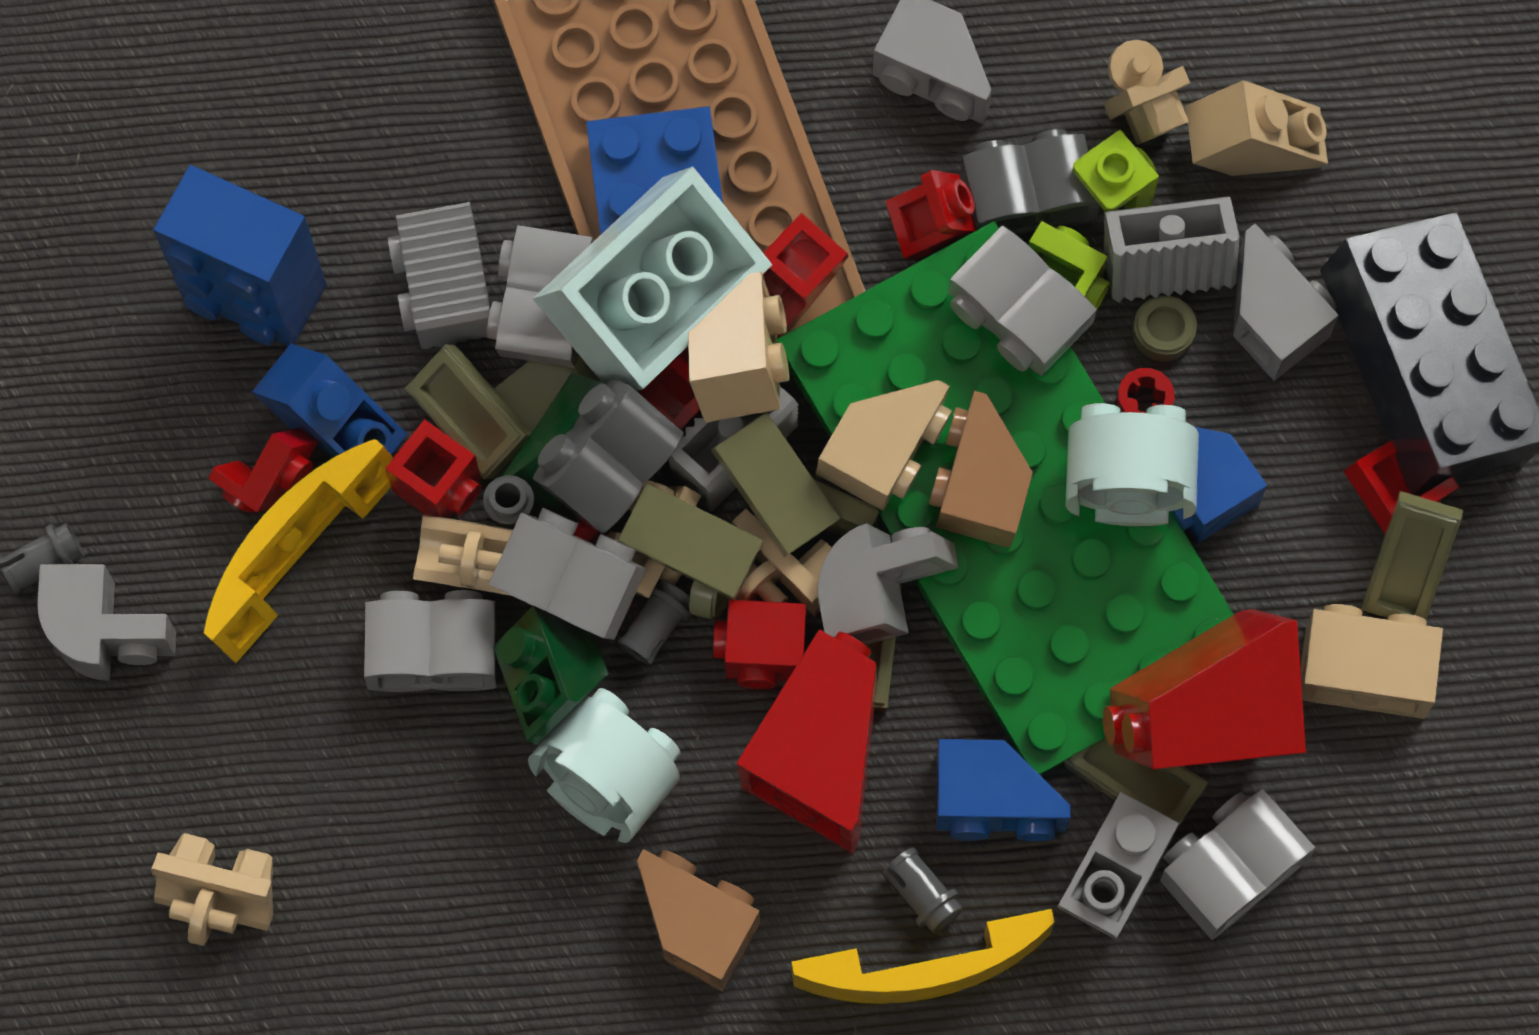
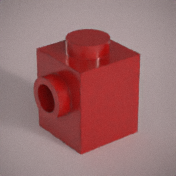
[385,419,481,518]
[713,600,806,690]

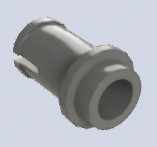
[483,475,534,529]
[0,523,85,594]
[617,580,691,666]
[882,847,963,934]

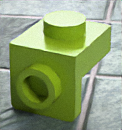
[1072,130,1159,212]
[1029,221,1110,310]

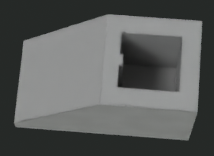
[873,0,991,125]
[1233,224,1339,381]
[1058,792,1179,939]

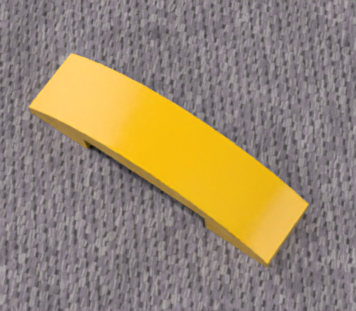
[204,439,393,663]
[791,909,1055,1004]

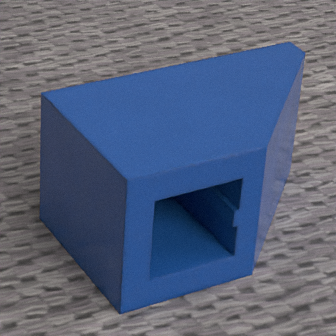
[252,344,407,458]
[1171,427,1267,544]
[936,739,1070,842]

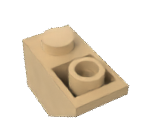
[1185,80,1328,176]
[688,272,789,423]
[816,380,952,511]

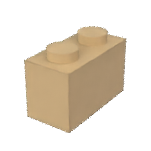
[1300,604,1443,719]

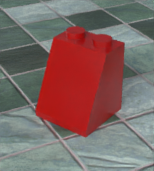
[1103,609,1306,769]
[736,629,877,854]

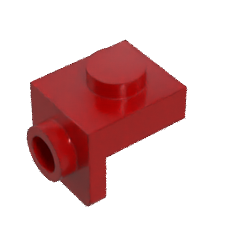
[885,170,977,260]
[208,428,318,512]
[1343,440,1459,534]

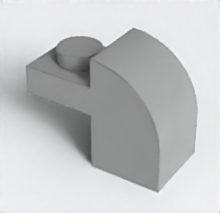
[818,523,959,645]
[38,564,176,681]

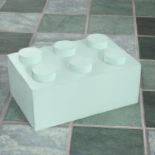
[533,166,772,391]

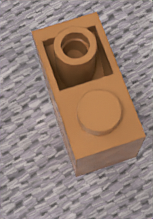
[929,391,1033,548]
[637,849,760,992]

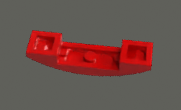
[637,213,849,433]

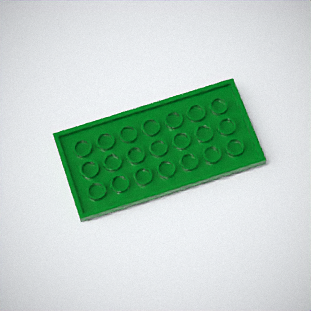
[777,221,1234,776]

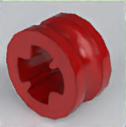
[1116,368,1175,413]

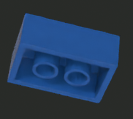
[153,165,327,346]

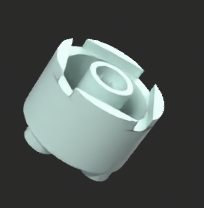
[1065,403,1199,526]
[528,688,681,843]

